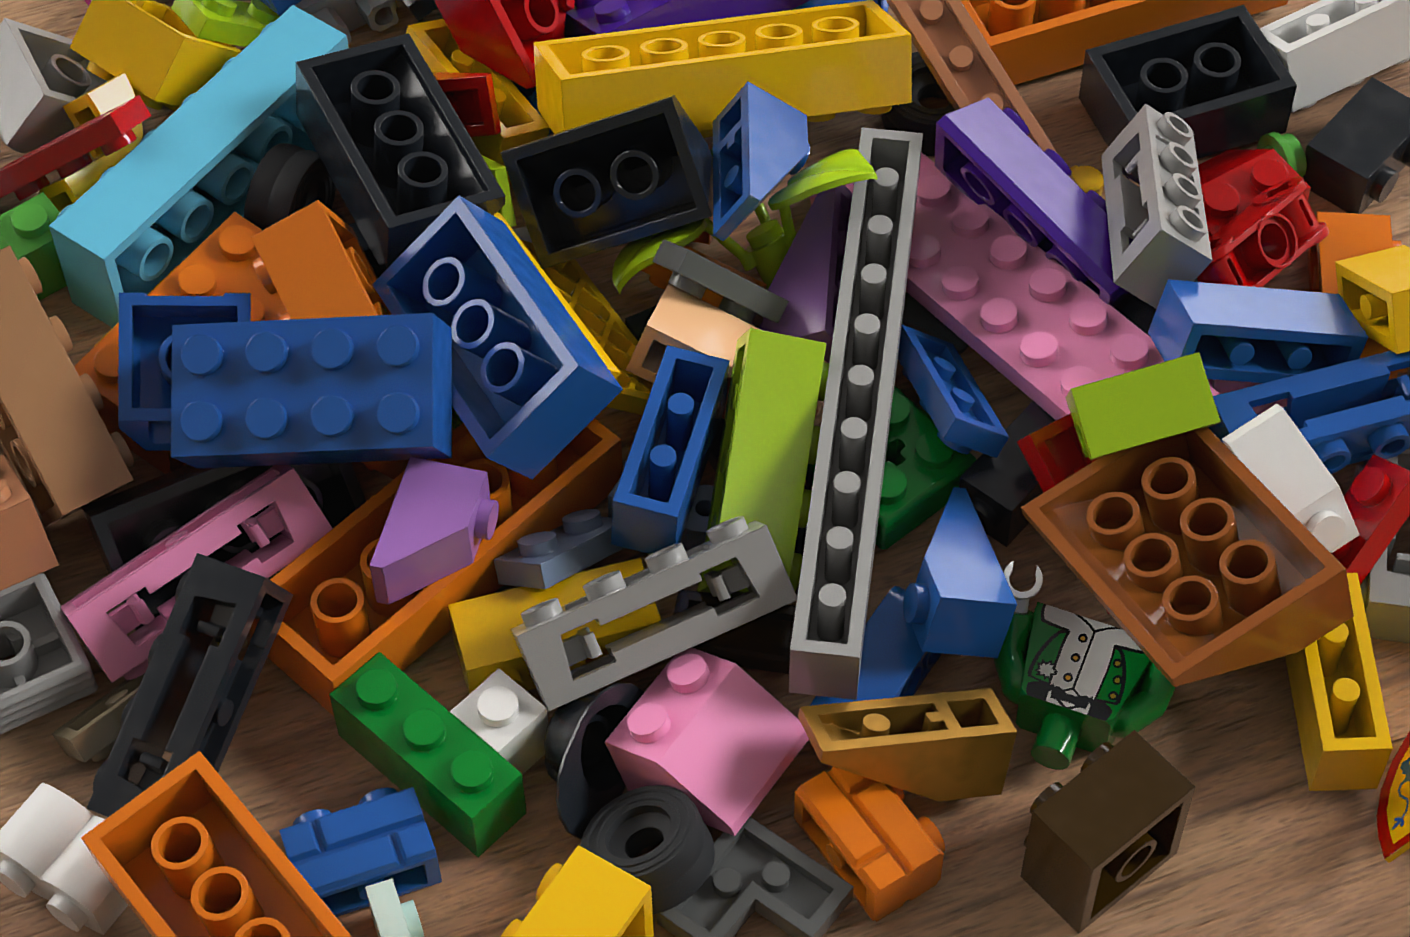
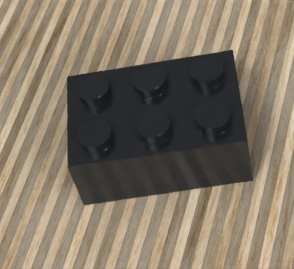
[1079,5,1297,179]

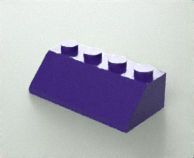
[934,97,1134,311]

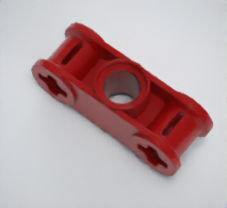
[1196,176,1329,287]

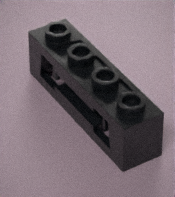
[87,553,293,817]

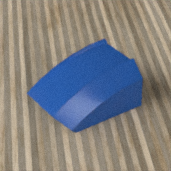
[118,293,251,451]

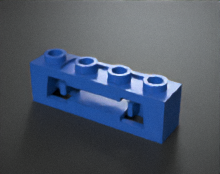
[1208,351,1410,474]

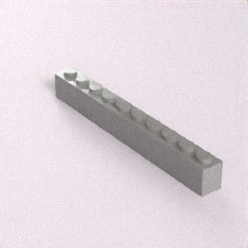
[789,127,923,700]

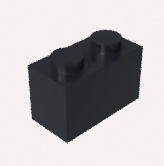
[1303,77,1410,214]

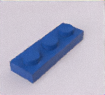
[898,325,1009,458]

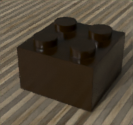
[1020,730,1195,934]

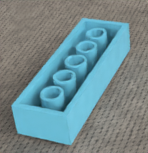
[49,5,349,328]

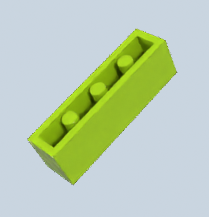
[697,328,829,597]

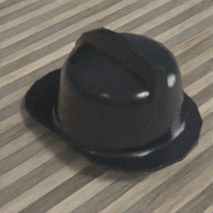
[544,683,644,839]

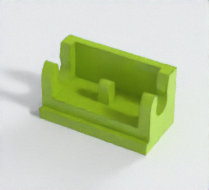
[1065,352,1221,461]

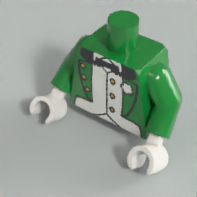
[993,561,1176,770]

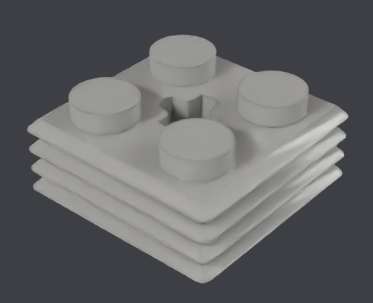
[0,573,98,735]

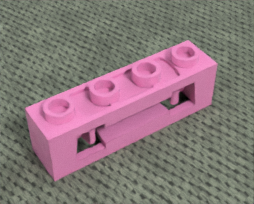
[60,465,333,683]

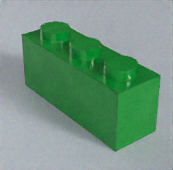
[329,652,527,857]

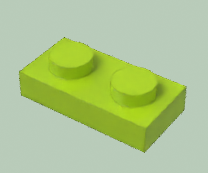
[171,0,280,47]

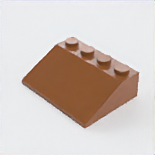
[1021,427,1354,687]

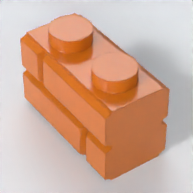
[794,767,945,922]

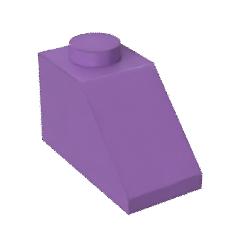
[369,456,499,605]

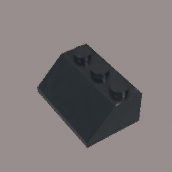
[500,95,713,269]

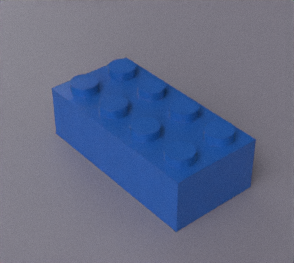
[372,195,623,479]
[171,313,452,468]

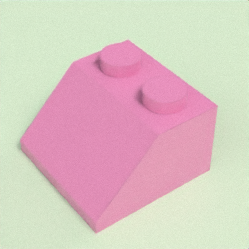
[605,648,809,836]

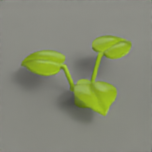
[612,148,878,294]

